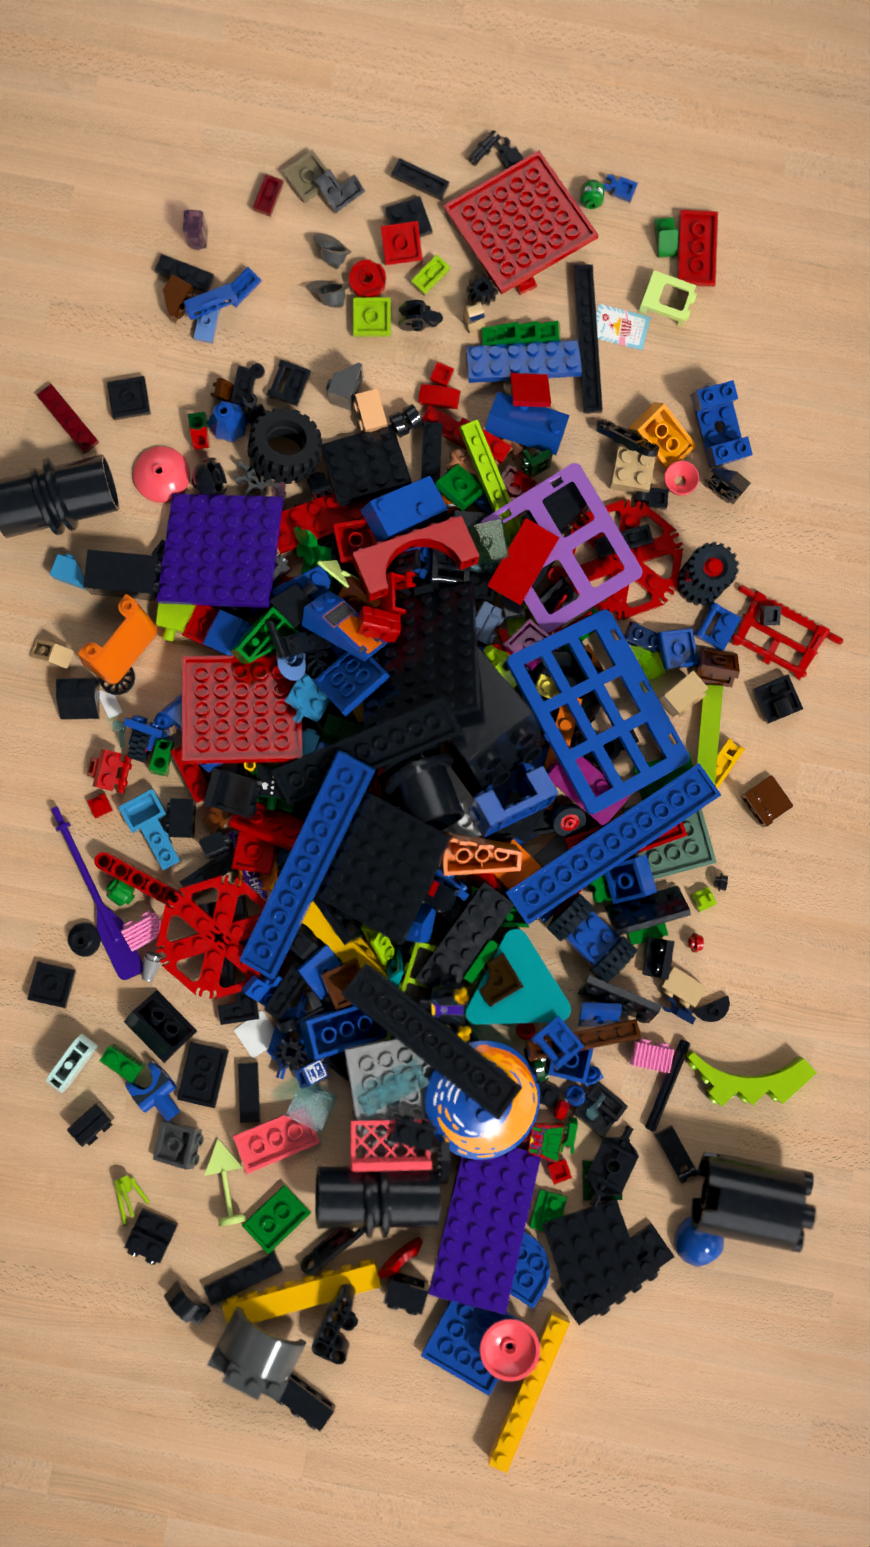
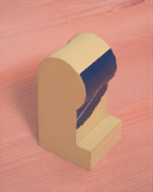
[463,301,485,334]

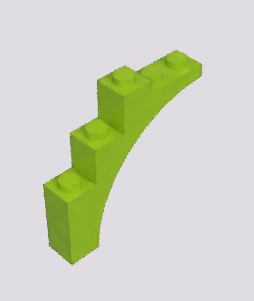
[686,1050,817,1107]

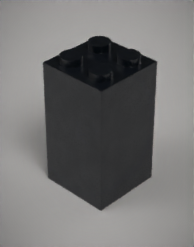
[520,477,589,536]
[83,549,162,601]

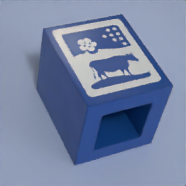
[293,1059,328,1089]

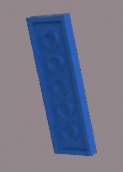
[466,340,582,383]

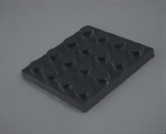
[321,424,412,507]
[542,1198,643,1302]

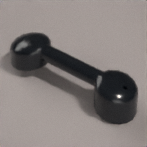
[276,995,334,1033]

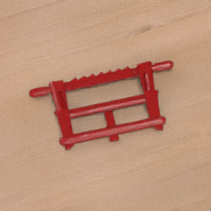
[731,585,844,681]

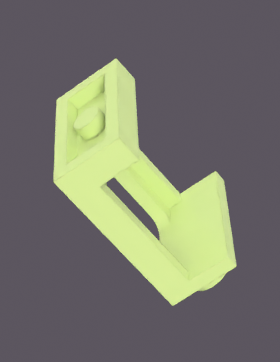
[639,270,697,327]

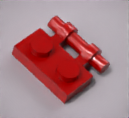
[92,749,133,794]

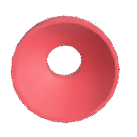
[664,461,699,496]

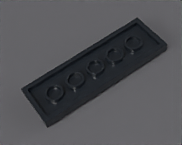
[414,881,514,990]

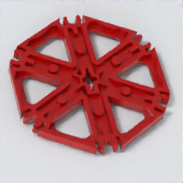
[564,499,684,620]
[156,874,267,999]

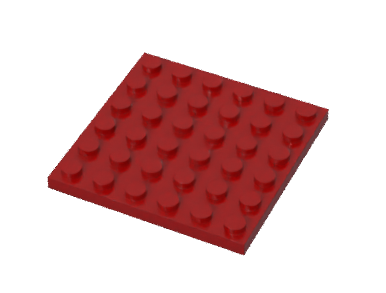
[443,150,598,295]
[182,655,303,764]

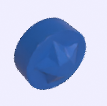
[565,1085,586,1106]

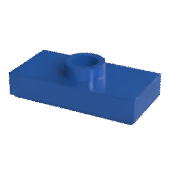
[228,267,262,308]

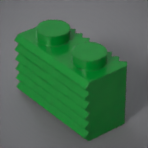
[99,1044,145,1083]

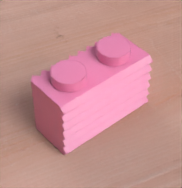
[121,911,161,952]
[629,1038,674,1073]

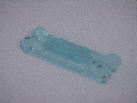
[357,1065,429,1117]

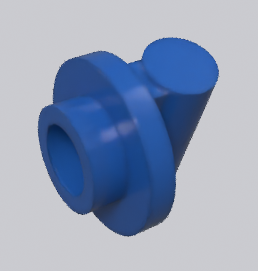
[585,1066,604,1087]

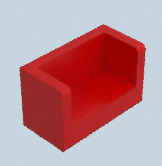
[377,572,406,615]

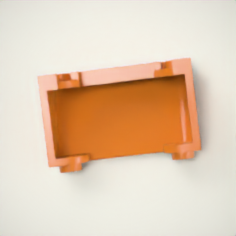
[78,594,157,684]

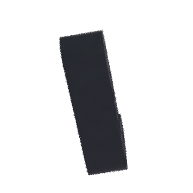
[311,1284,356,1364]

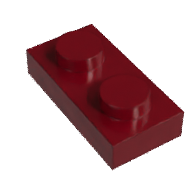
[253,174,284,217]

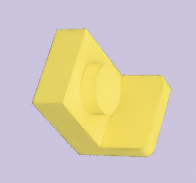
[535,674,560,699]

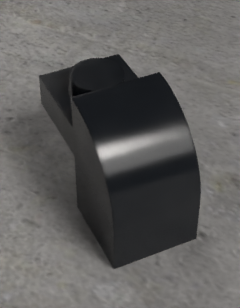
[164,1281,211,1325]

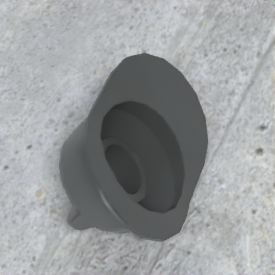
[313,233,351,269]
[307,280,349,308]

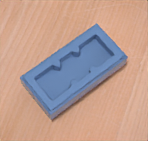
[194,309,220,344]

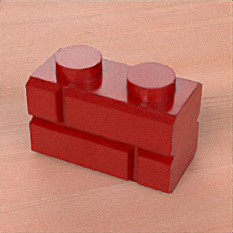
[357,606,401,642]

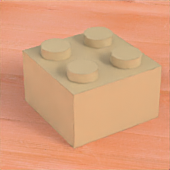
[610,446,656,494]
[659,671,708,717]

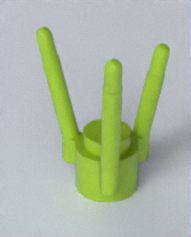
[114,1175,150,1225]

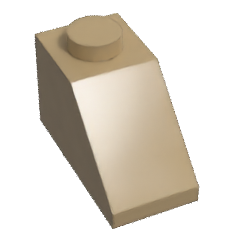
[30,639,74,669]

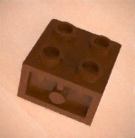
[740,775,793,828]

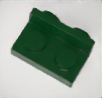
[521,449,553,478]

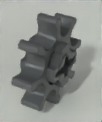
[235,461,279,496]

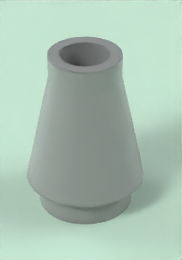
[141,952,162,982]

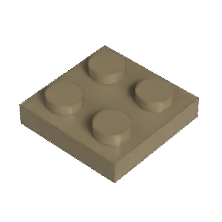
[282,150,327,203]

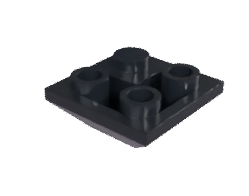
[704,468,751,505]

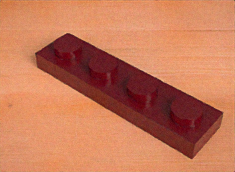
[37,384,100,454]

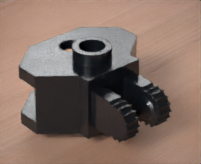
[398,299,443,331]

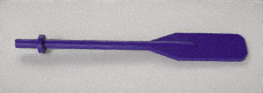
[51,806,143,980]

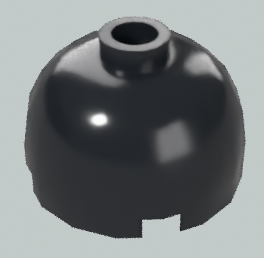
[192,457,227,495]

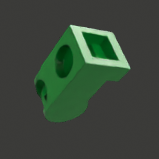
[149,738,174,777]

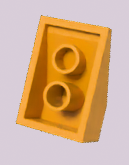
[628,402,697,469]

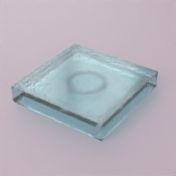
[285,1085,337,1132]

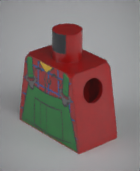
[522,1123,564,1163]

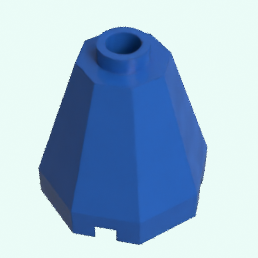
[208,401,248,443]

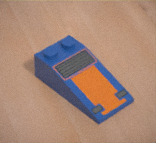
[302,591,387,661]

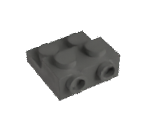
[153,1120,204,1170]

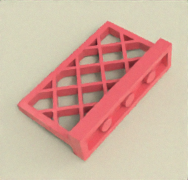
[349,1119,432,1171]

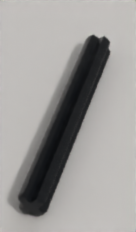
[645,1039,690,1132]

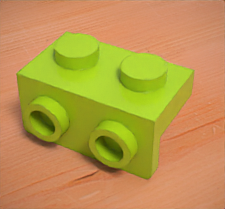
[361,924,395,966]

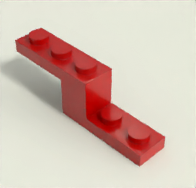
[421,405,512,464]

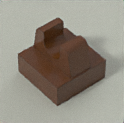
[211,378,234,402]

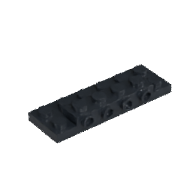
[556,1223,675,1325]

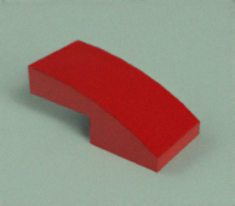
[418,384,461,409]

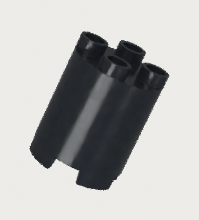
[691,1152,816,1253]

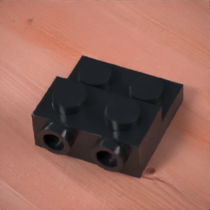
[124,1208,178,1265]

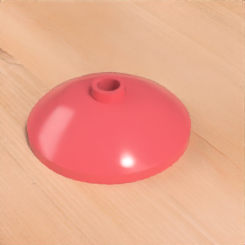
[133,446,190,503]
[480,1319,540,1381]

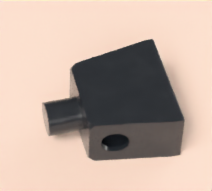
[270,581,319,628]

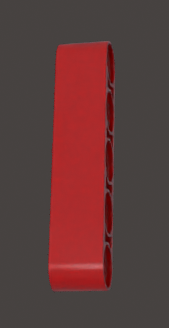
[94,852,182,906]

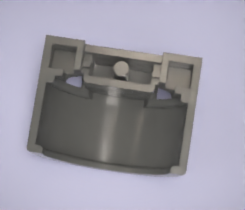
[207,1306,306,1402]

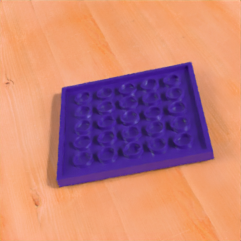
[156,494,284,608]

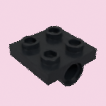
[752,674,803,724]

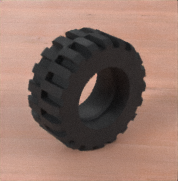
[247,408,322,484]

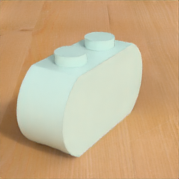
[46,1034,98,1094]

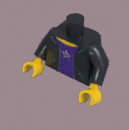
[420,981,471,1042]

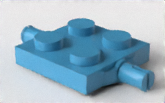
[285,673,330,723]

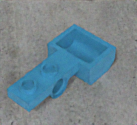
[118,789,181,870]

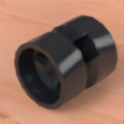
[389,404,423,438]

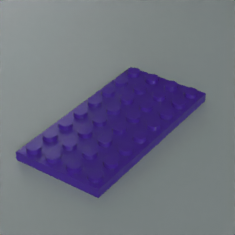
[428,1148,541,1314]

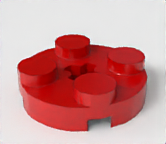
[349,259,386,298]

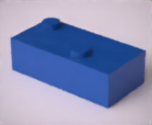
[485,392,570,456]
[361,476,448,542]
[299,1004,387,1060]

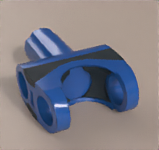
[125,1061,181,1122]

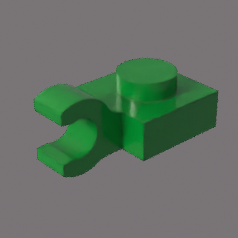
[560,1117,578,1154]

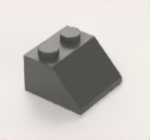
[326,363,364,411]

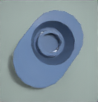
[276,652,306,681]

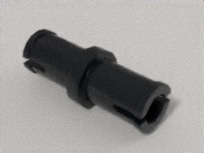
[468,130,500,166]

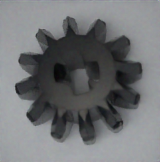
[466,274,498,307]
[305,649,336,677]
[274,1037,307,1071]

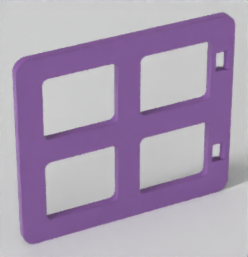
[481,463,642,632]

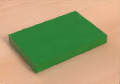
[242,1184,311,1254]

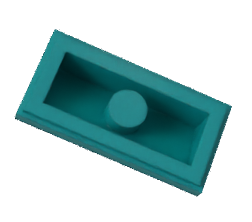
[386,945,403,988]

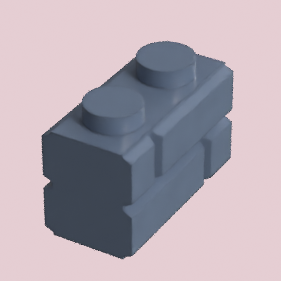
[476,601,505,647]

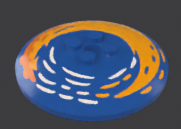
[424,1040,540,1160]

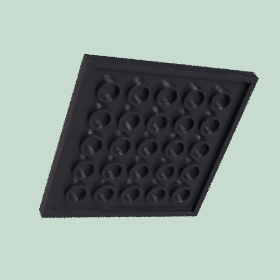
[315,790,453,945]

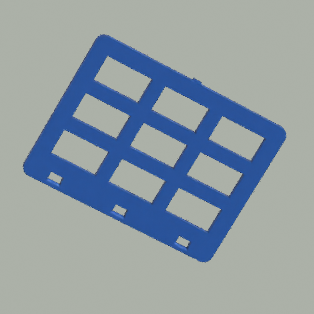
[506,610,690,815]

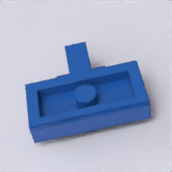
[242,973,283,1006]

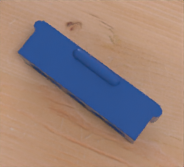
[184,283,238,320]

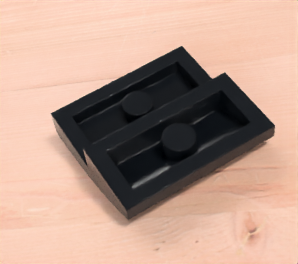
[572,1081,628,1138]

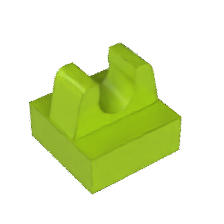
[691,886,717,912]

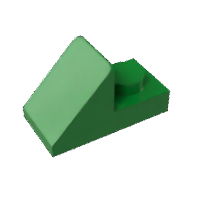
[654,217,678,258]

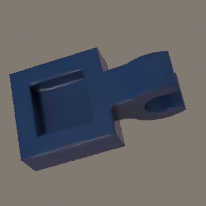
[662,997,696,1025]

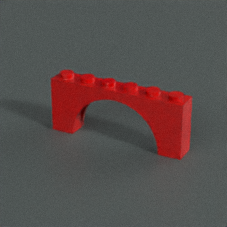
[352,516,479,602]

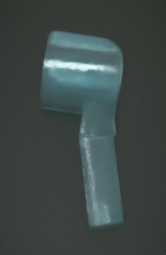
[113,721,126,748]
[586,1094,606,1121]

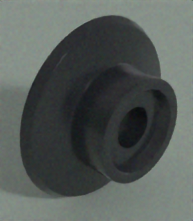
[68,922,101,957]

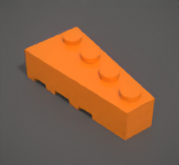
[439,831,521,876]

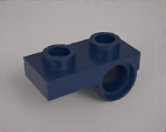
[624,622,660,654]

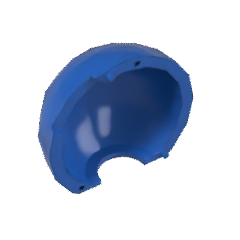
[674,1217,724,1267]

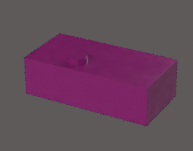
[546,745,629,827]

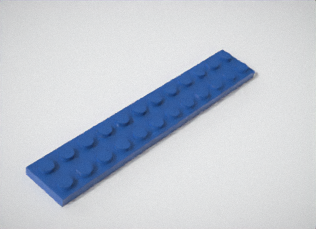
[239,751,376,979]
[506,763,721,926]

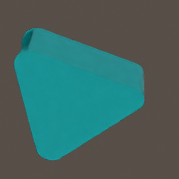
[466,928,571,1025]

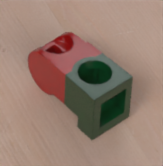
[188,412,210,450]

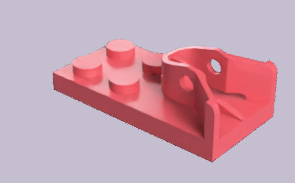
[231,1106,320,1174]

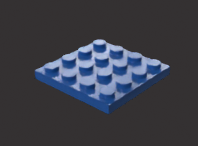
[421,1301,528,1396]

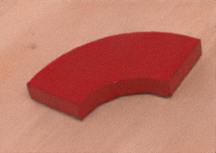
[377,1237,423,1279]

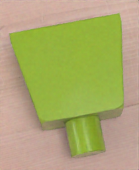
[156,603,196,642]
[483,645,517,689]

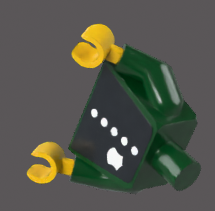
[244,763,286,811]

